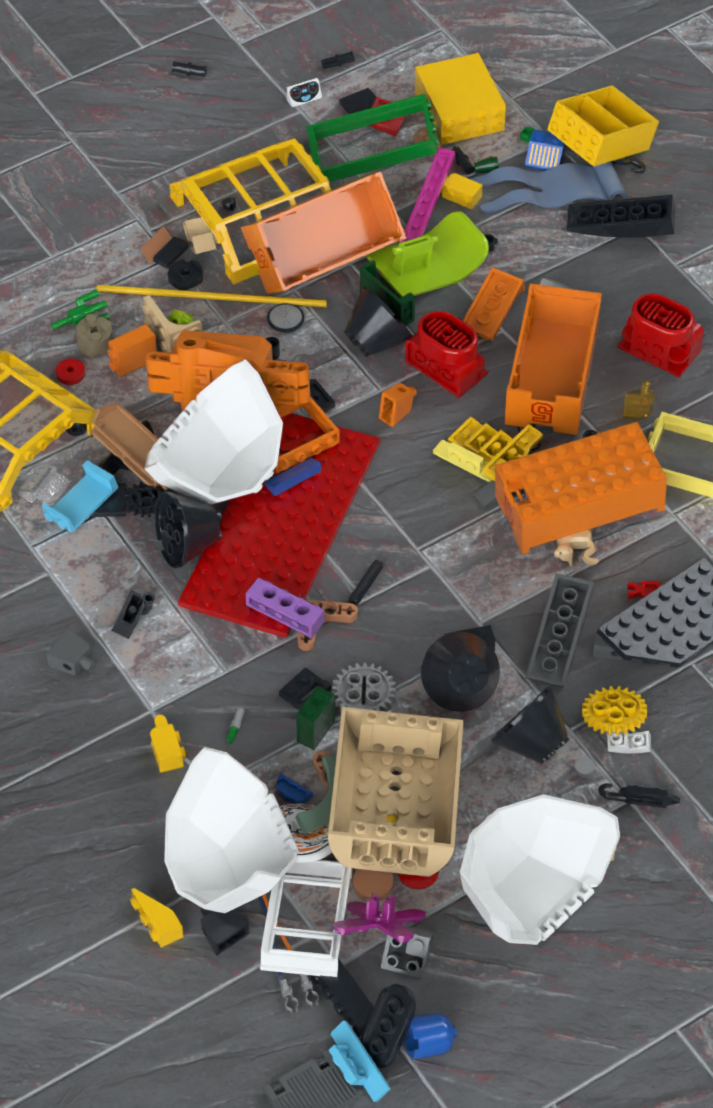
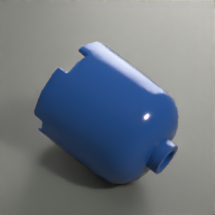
[404,1013,457,1060]

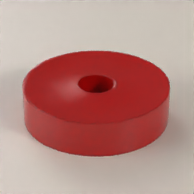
[56,358,85,385]

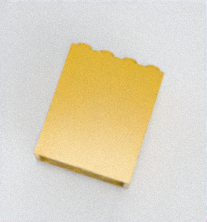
[415,53,506,145]
[547,85,659,166]

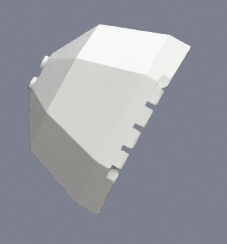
[144,359,283,505]
[164,747,299,913]
[460,794,620,945]

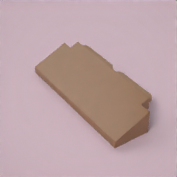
[91,402,169,490]

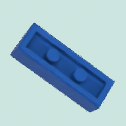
[264,458,321,496]

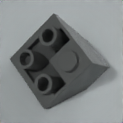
[380,927,435,979]

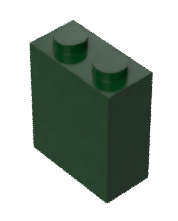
[296,686,335,750]

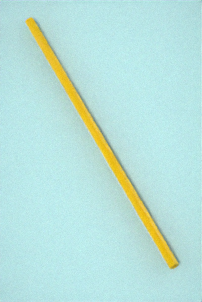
[96,285,327,307]

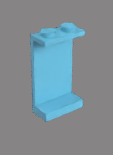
[41,460,118,533]

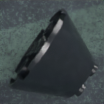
[343,286,413,357]
[155,492,222,569]
[421,632,500,712]
[490,686,570,764]

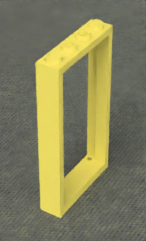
[648,412,713,498]

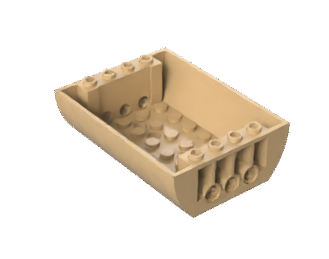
[328,707,464,877]

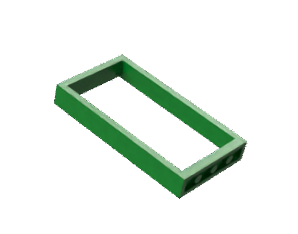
[306,94,440,182]

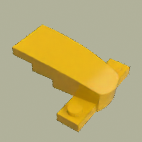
[447,417,543,481]

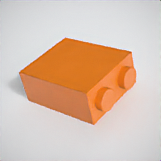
[107,324,157,377]

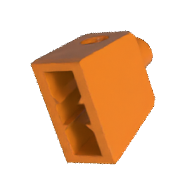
[378,383,417,427]

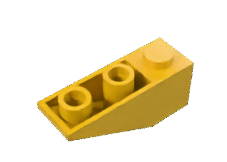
[130,888,183,948]

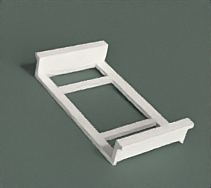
[260,860,353,977]

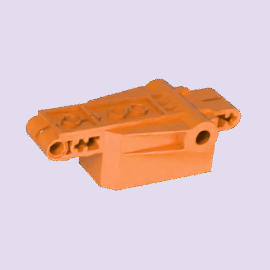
[146,330,310,412]

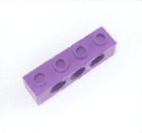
[246,578,324,638]

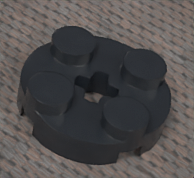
[167,259,203,291]

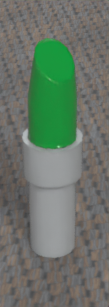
[227,708,245,744]

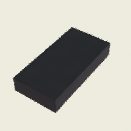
[153,237,188,269]

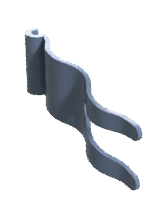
[470,161,627,214]

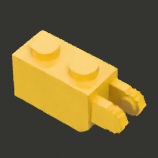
[440,173,483,210]
[150,714,186,773]

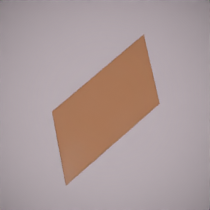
[140,225,172,265]

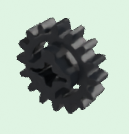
[125,481,163,518]

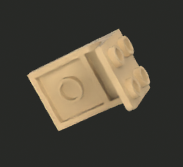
[142,295,203,353]

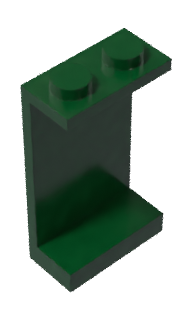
[360,260,415,326]

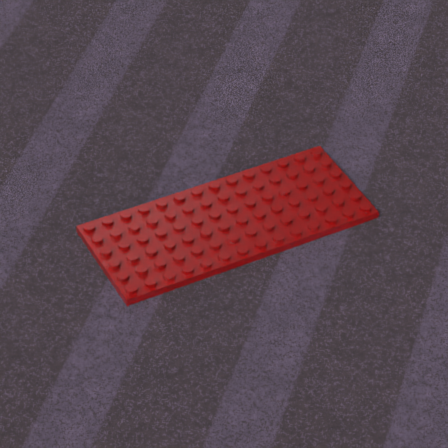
[178,413,381,638]

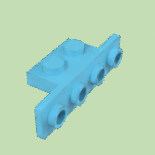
[329,1021,390,1102]

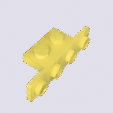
[433,440,492,482]

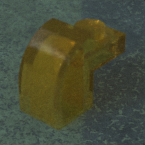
[623,380,655,420]

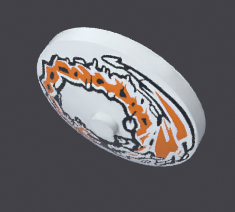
[278,804,332,863]

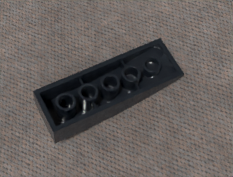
[567,195,675,238]

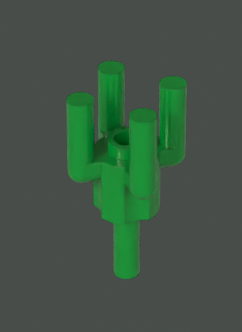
[50,289,110,331]

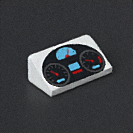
[287,78,322,107]

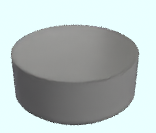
[574,757,595,778]

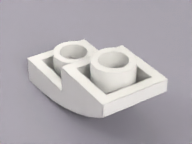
[607,731,651,753]

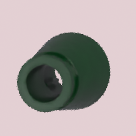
[474,156,499,173]

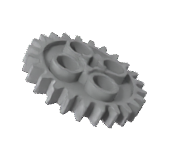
[332,662,396,712]

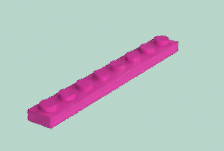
[400,148,455,243]

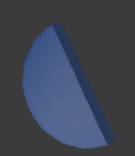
[277,773,313,804]

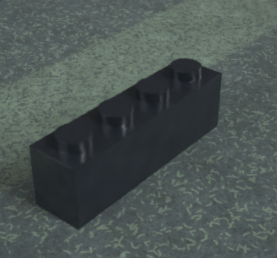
[311,953,374,1037]

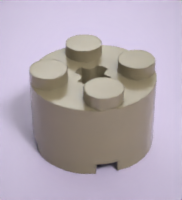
[76,314,113,357]

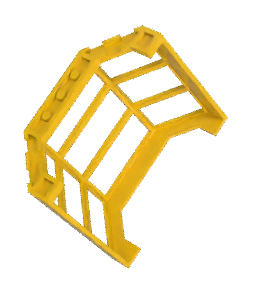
[169,138,331,285]
[0,349,97,512]

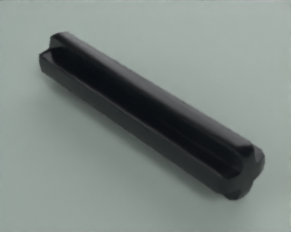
[349,560,383,605]

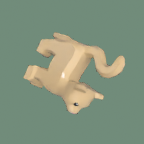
[554,529,599,567]

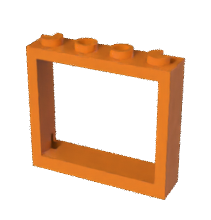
[274,397,340,474]

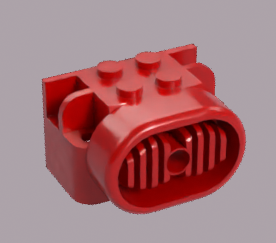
[617,293,704,378]
[405,311,488,398]

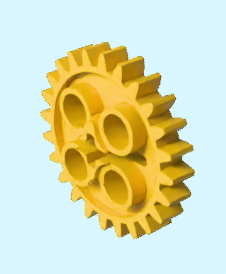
[582,686,647,736]

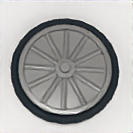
[267,303,305,332]

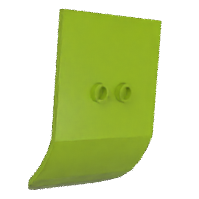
[365,211,489,297]

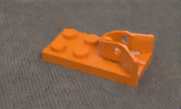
[463,267,525,342]

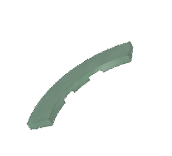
[295,754,337,834]

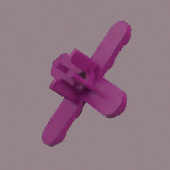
[333,893,426,943]

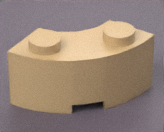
[182,217,218,254]

